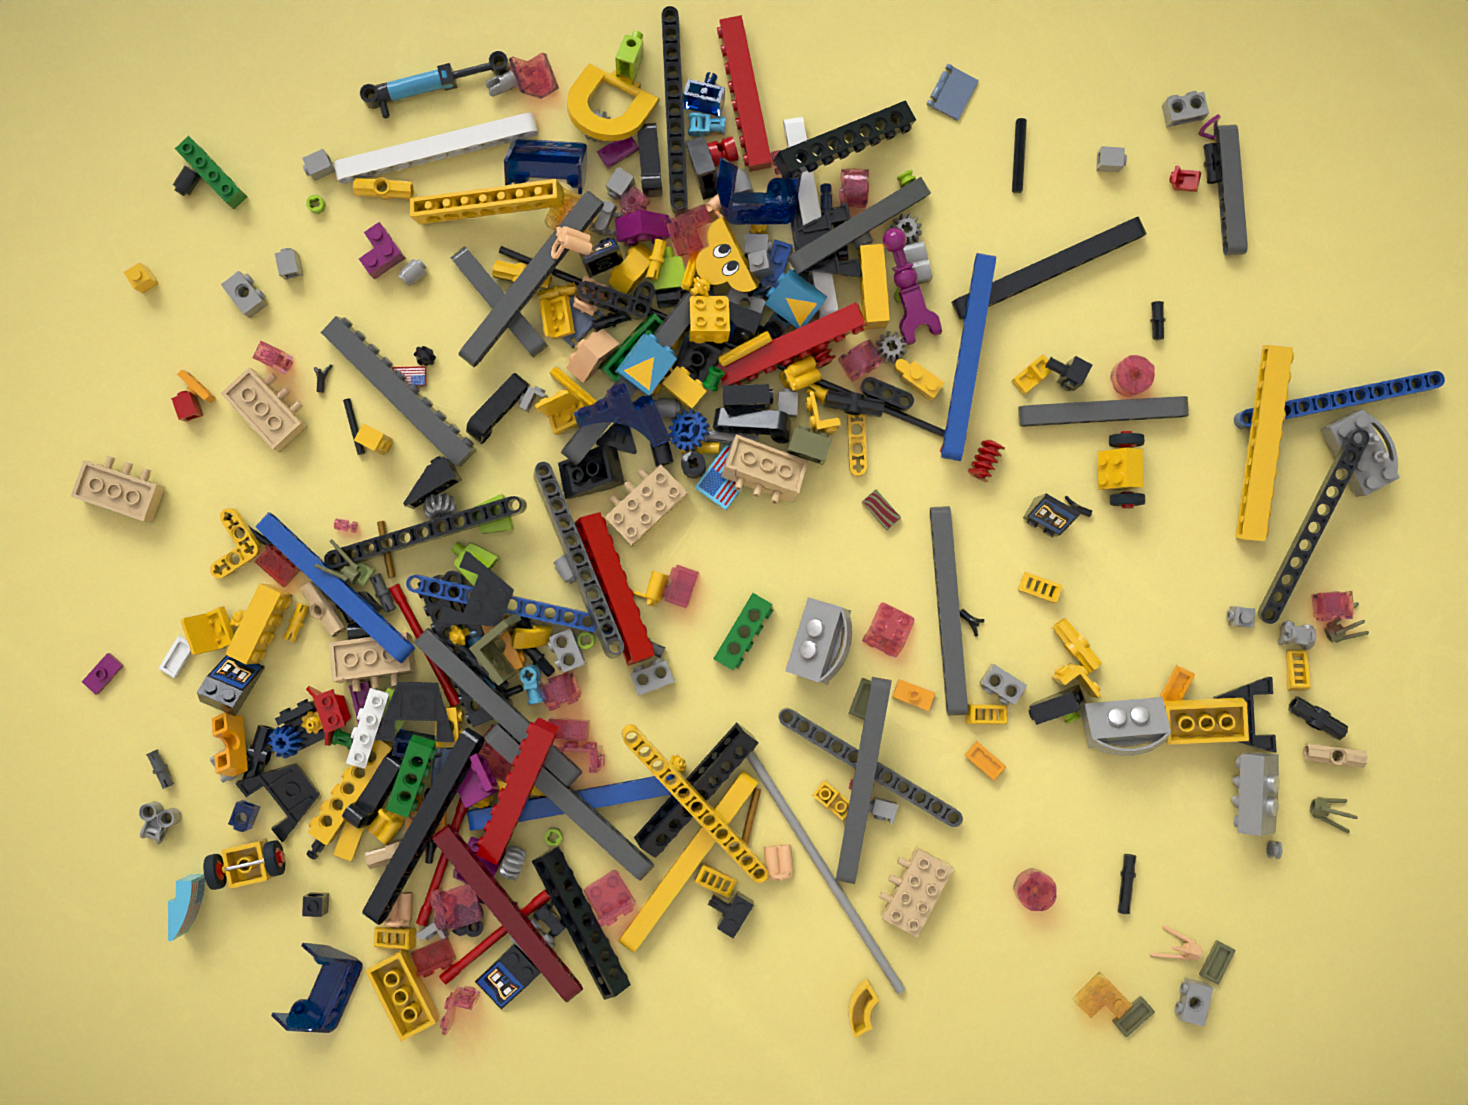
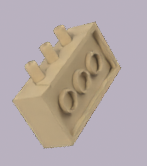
[220,367,307,452]
[721,434,808,504]
[71,456,165,523]
[605,465,688,546]
[329,632,415,692]
[879,846,954,938]

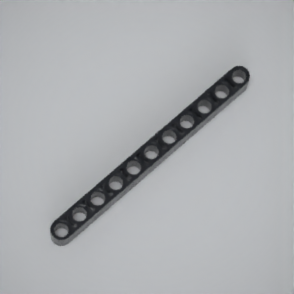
[661,6,688,215]
[951,216,1147,320]
[1258,429,1370,624]
[324,496,527,568]
[362,727,485,925]

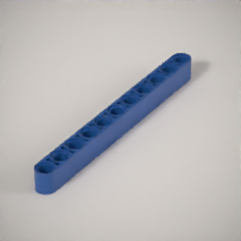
[941,253,996,462]
[1234,371,1445,429]
[255,512,415,663]
[406,574,611,635]
[467,774,674,831]

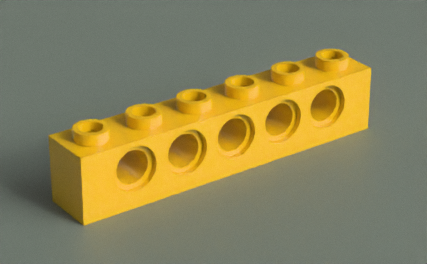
[307,734,396,846]

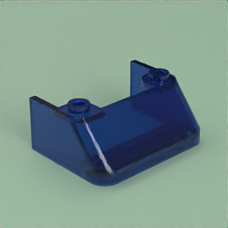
[504,139,587,194]
[716,158,802,225]
[271,943,363,1033]

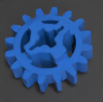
[668,409,710,452]

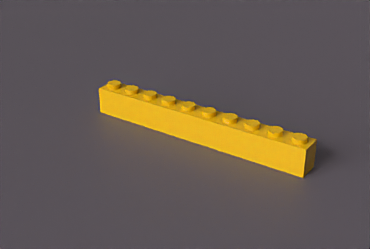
[1235,345,1294,541]

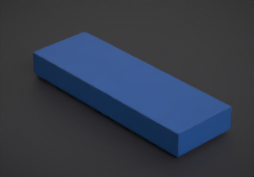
[761,239,793,293]

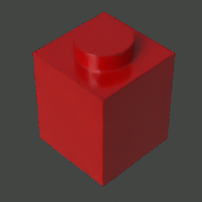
[171,391,204,422]

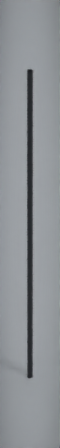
[499,246,945,437]

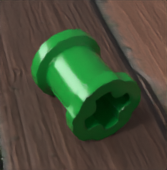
[702,366,725,392]
[332,728,353,750]

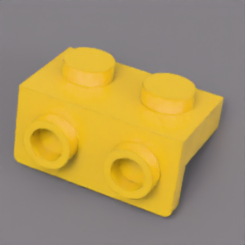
[539,295,575,339]

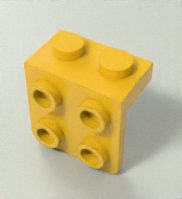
[689,296,730,343]
[535,390,588,435]
[805,391,840,435]
[181,606,234,655]
[1052,663,1102,699]

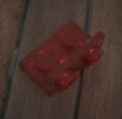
[411,937,456,978]

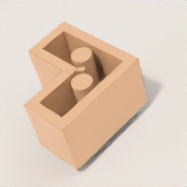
[566,329,619,383]

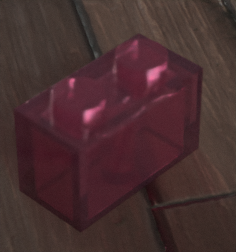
[252,341,293,374]
[663,565,699,609]
[548,717,590,741]

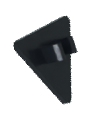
[596,414,637,454]

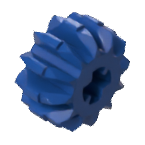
[268,725,304,758]

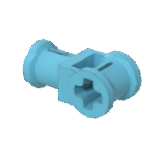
[688,112,725,137]
[520,665,545,705]

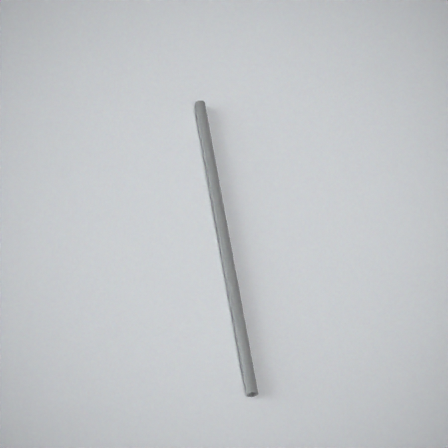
[747,750,905,994]

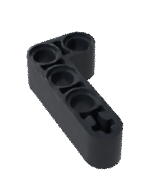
[638,123,663,198]
[575,281,655,320]
[466,373,531,444]
[713,408,791,443]
[342,752,403,829]

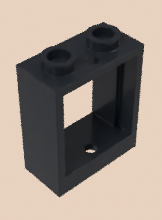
[723,384,773,409]

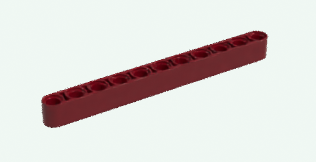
[433,824,583,1003]

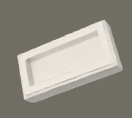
[158,635,192,678]

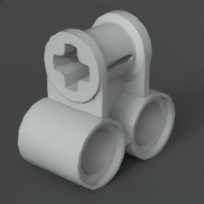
[139,801,182,844]

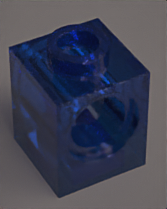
[228,800,261,832]

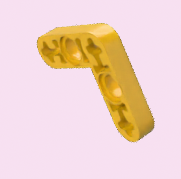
[210,508,261,578]

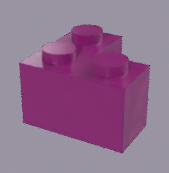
[615,210,670,246]
[359,222,406,279]

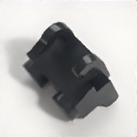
[532,901,566,938]

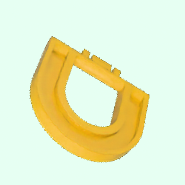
[567,63,660,141]

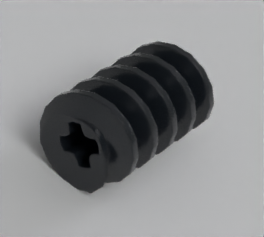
[681,452,706,478]

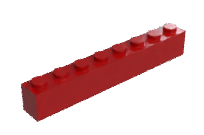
[717,15,772,172]
[715,302,867,386]
[575,512,654,666]
[476,717,560,865]

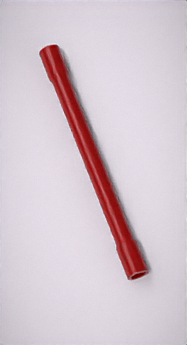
[389,584,460,707]
[416,797,468,927]
[439,889,551,985]

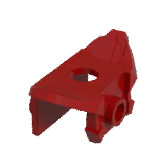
[306,686,351,746]

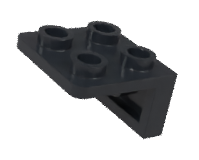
[275,699,325,751]

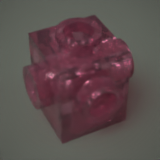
[619,186,650,215]

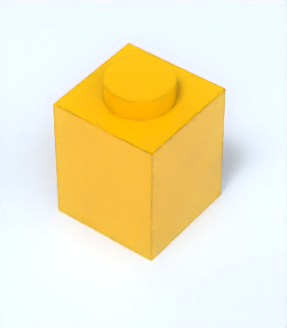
[123,262,159,293]

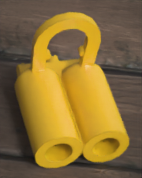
[780,355,821,391]
[632,571,669,607]
[367,806,406,845]

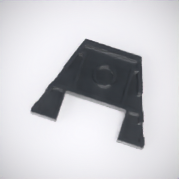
[794,202,862,277]
[437,551,514,626]
[1213,676,1277,752]
[376,682,454,742]
[236,763,320,842]

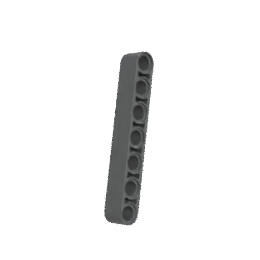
[1214,124,1248,256]
[450,246,548,358]

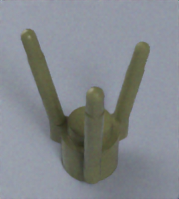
[314,539,361,585]
[1324,602,1369,643]
[1310,797,1358,833]

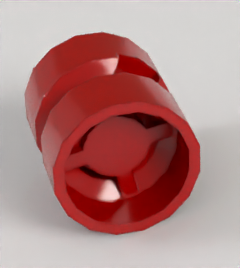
[707,136,739,167]

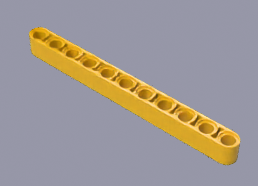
[621,724,769,883]
[618,770,758,953]

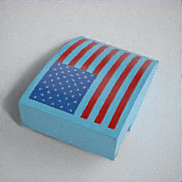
[694,444,745,511]
[168,874,205,941]

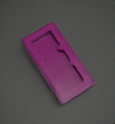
[597,136,639,169]
[82,653,124,695]

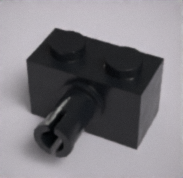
[1045,356,1093,391]
[707,891,754,939]

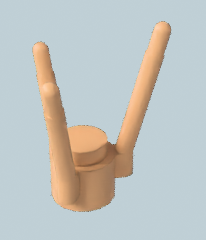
[1150,925,1202,961]

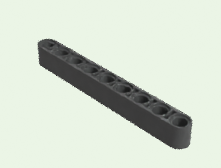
[787,177,931,275]
[1018,396,1189,427]

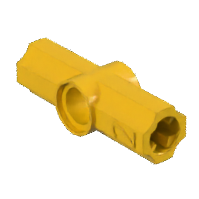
[353,177,414,200]
[492,260,552,290]
[1052,618,1102,673]

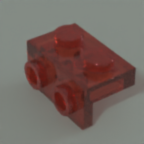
[255,544,300,587]

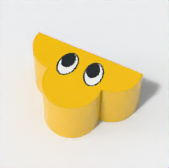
[696,216,759,292]

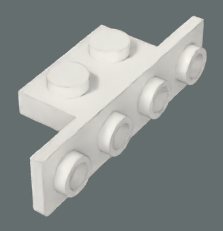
[346,688,389,768]

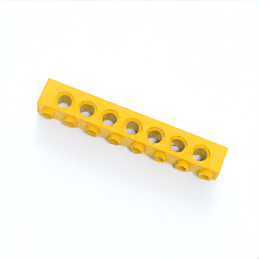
[410,179,564,224]

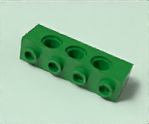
[174,135,248,209]
[599,313,663,382]
[713,593,774,671]
[386,734,437,818]

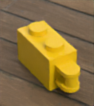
[894,359,945,402]
[661,366,706,409]

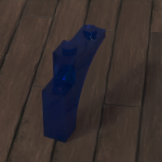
[574,383,671,448]

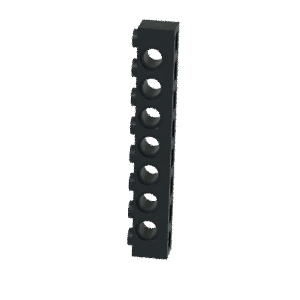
[774,100,916,180]
[417,575,494,727]
[634,722,759,858]
[532,846,631,1000]

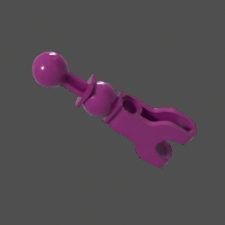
[883,228,942,346]

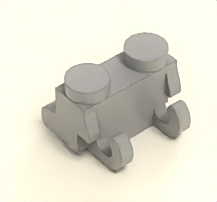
[588,200,623,236]
[1278,621,1316,650]

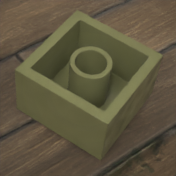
[787,426,832,465]

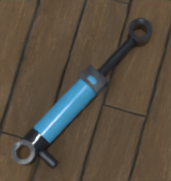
[360,51,510,119]
[443,570,523,705]

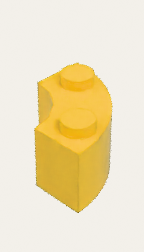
[608,243,652,294]
[848,978,879,1038]

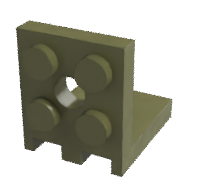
[469,614,522,686]

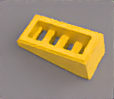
[1018,572,1063,603]
[1286,650,1311,691]
[966,704,1007,724]
[694,863,738,898]
[374,927,416,950]

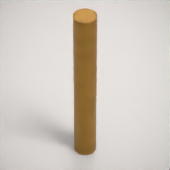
[377,521,396,578]
[741,788,761,845]

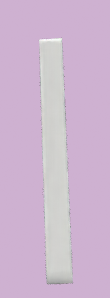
[333,113,538,183]
[783,117,838,319]

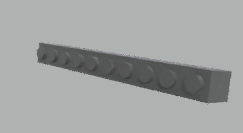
[320,316,476,467]

